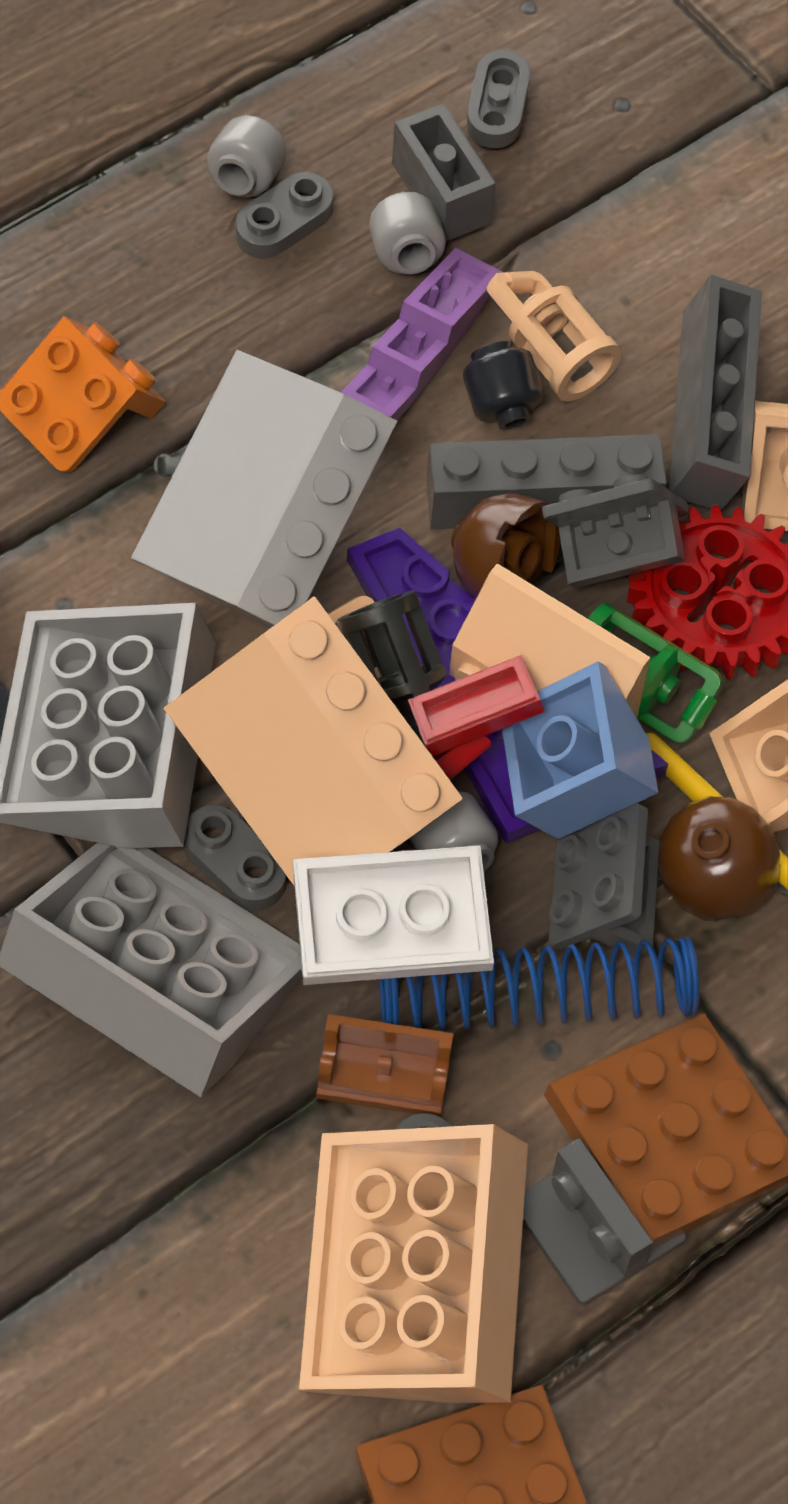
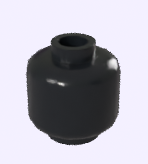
[463,341,544,430]

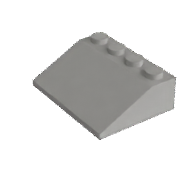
[131,350,397,629]
[0,603,216,848]
[0,843,303,1097]

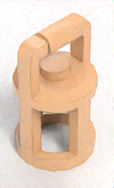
[486,271,622,402]

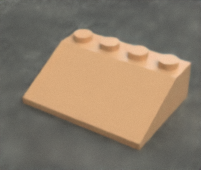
[164,596,463,885]
[299,1124,528,1403]

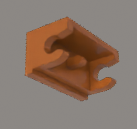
[316,1014,453,1118]

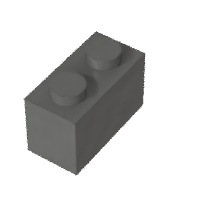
[392,103,496,242]

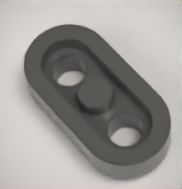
[466,50,530,148]
[236,172,333,258]
[183,805,286,911]

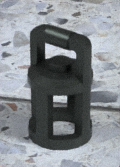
[336,590,447,746]

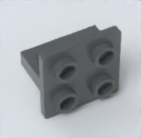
[542,474,689,588]
[549,803,660,957]
[523,1138,686,1306]

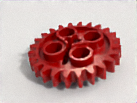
[627,504,788,680]

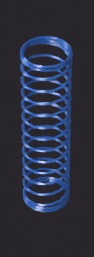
[379,937,699,1032]

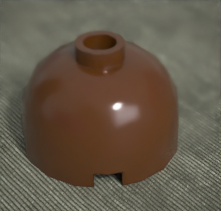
[451,493,561,598]
[658,796,780,921]

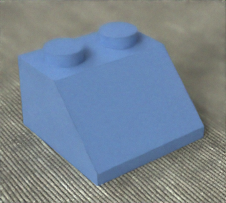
[502,661,658,839]

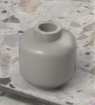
[207,115,287,198]
[369,192,446,275]
[409,791,498,872]

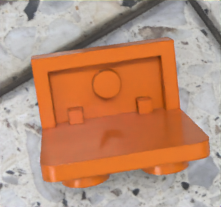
[0,316,166,473]

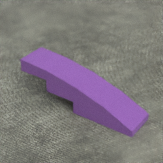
[341,248,503,421]

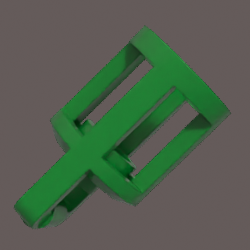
[588,602,724,744]

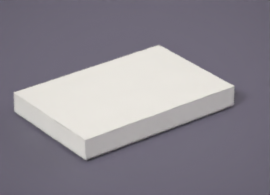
[293,845,494,985]

